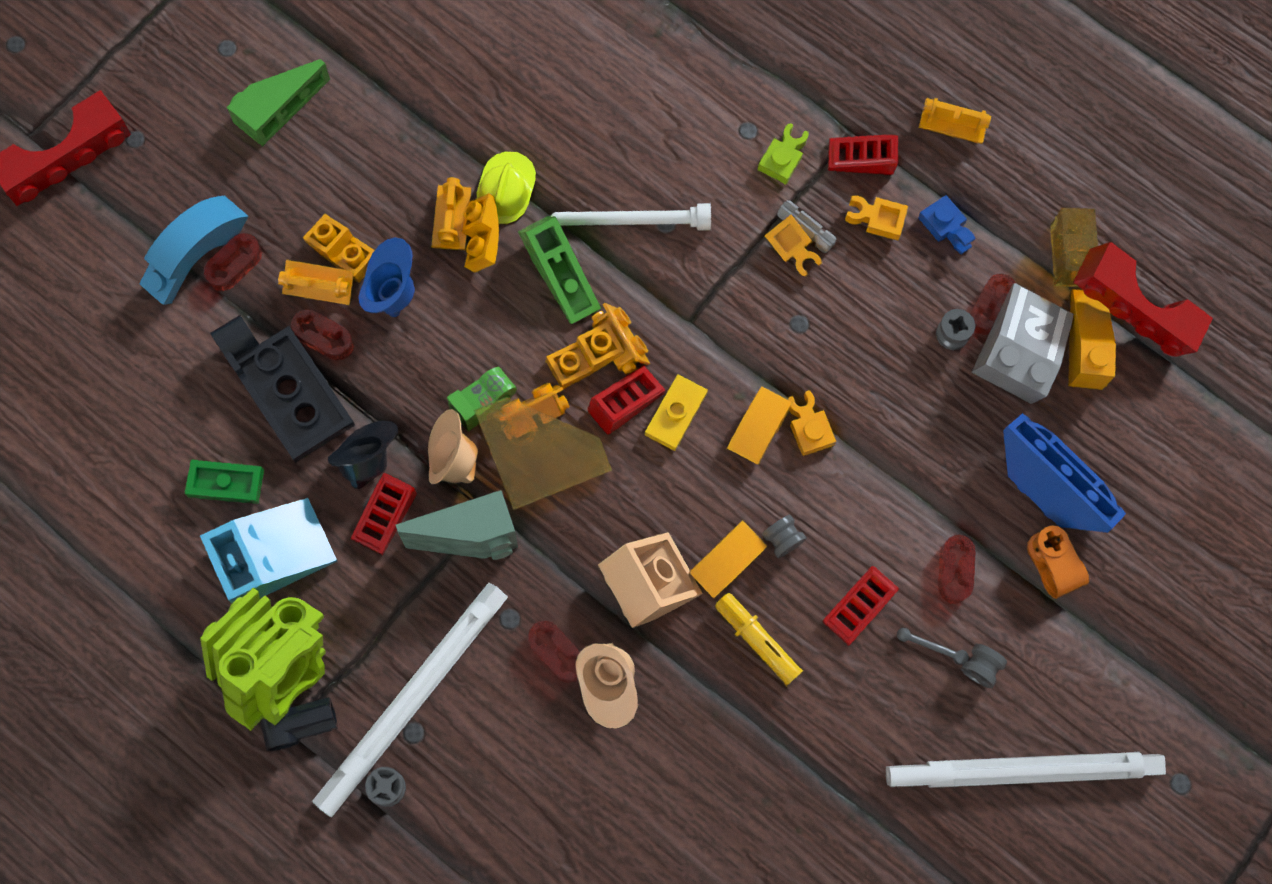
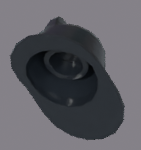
[328,421,398,489]

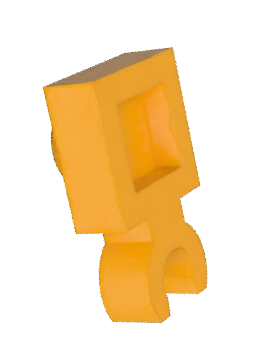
[845,196,908,241]
[764,215,822,277]
[788,391,836,456]

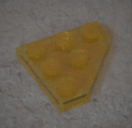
[474,397,612,510]

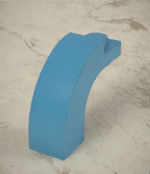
[139,196,249,305]

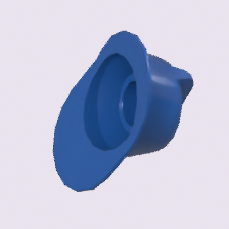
[359,238,415,317]

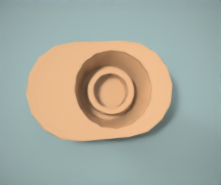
[428,409,478,484]
[575,643,638,728]

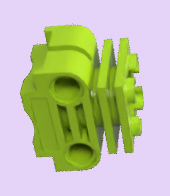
[200,588,326,731]

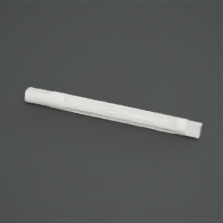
[312,583,508,818]
[886,752,1166,788]

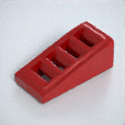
[828,135,898,175]
[588,365,666,435]
[351,473,417,556]
[822,566,899,646]

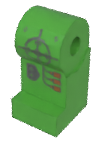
[447,367,517,432]

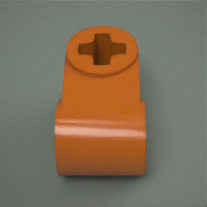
[1027,525,1089,599]

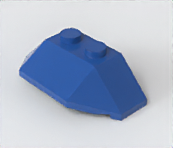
[1003,413,1126,533]

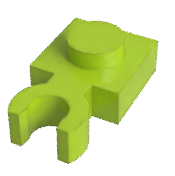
[758,123,809,185]

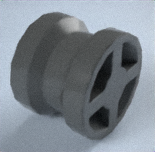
[936,309,975,350]
[762,515,807,558]
[961,643,1007,688]
[365,767,406,807]

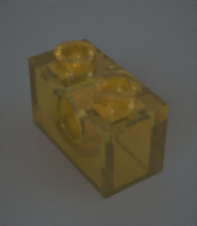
[1050,208,1098,287]

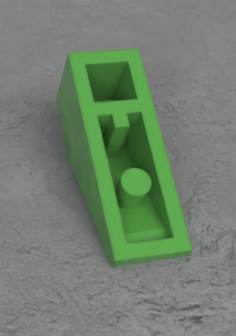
[227,59,330,147]
[518,216,601,324]

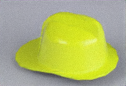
[476,152,536,224]

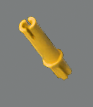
[715,593,803,686]

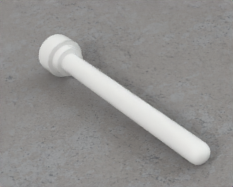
[551,203,711,230]

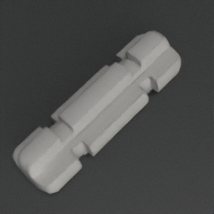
[777,200,836,253]

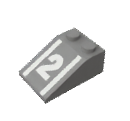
[972,283,1074,404]

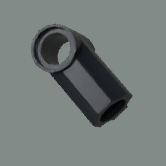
[260,697,338,752]

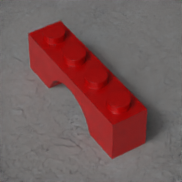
[0,90,131,206]
[1073,242,1213,357]

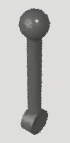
[897,628,969,665]

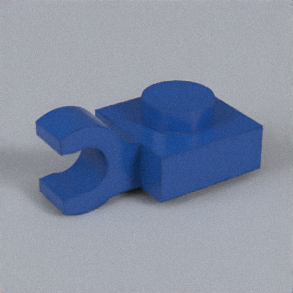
[918,195,976,255]

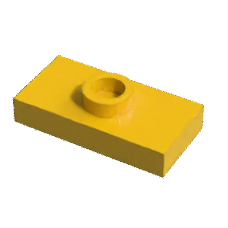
[645,374,708,451]

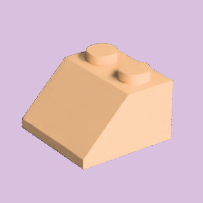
[598,532,703,628]

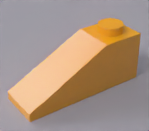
[1069,289,1116,390]

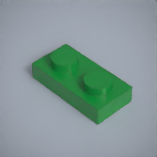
[185,460,264,504]

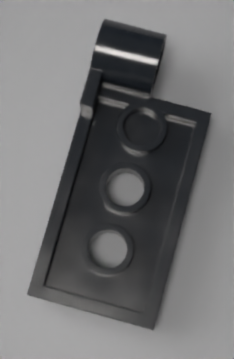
[210,315,355,463]

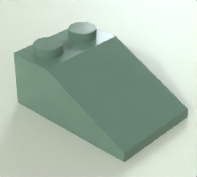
[396,490,518,560]

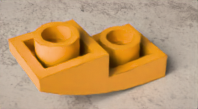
[461,193,499,273]
[303,214,375,283]
[546,322,624,389]
[727,386,793,465]
[689,520,767,598]

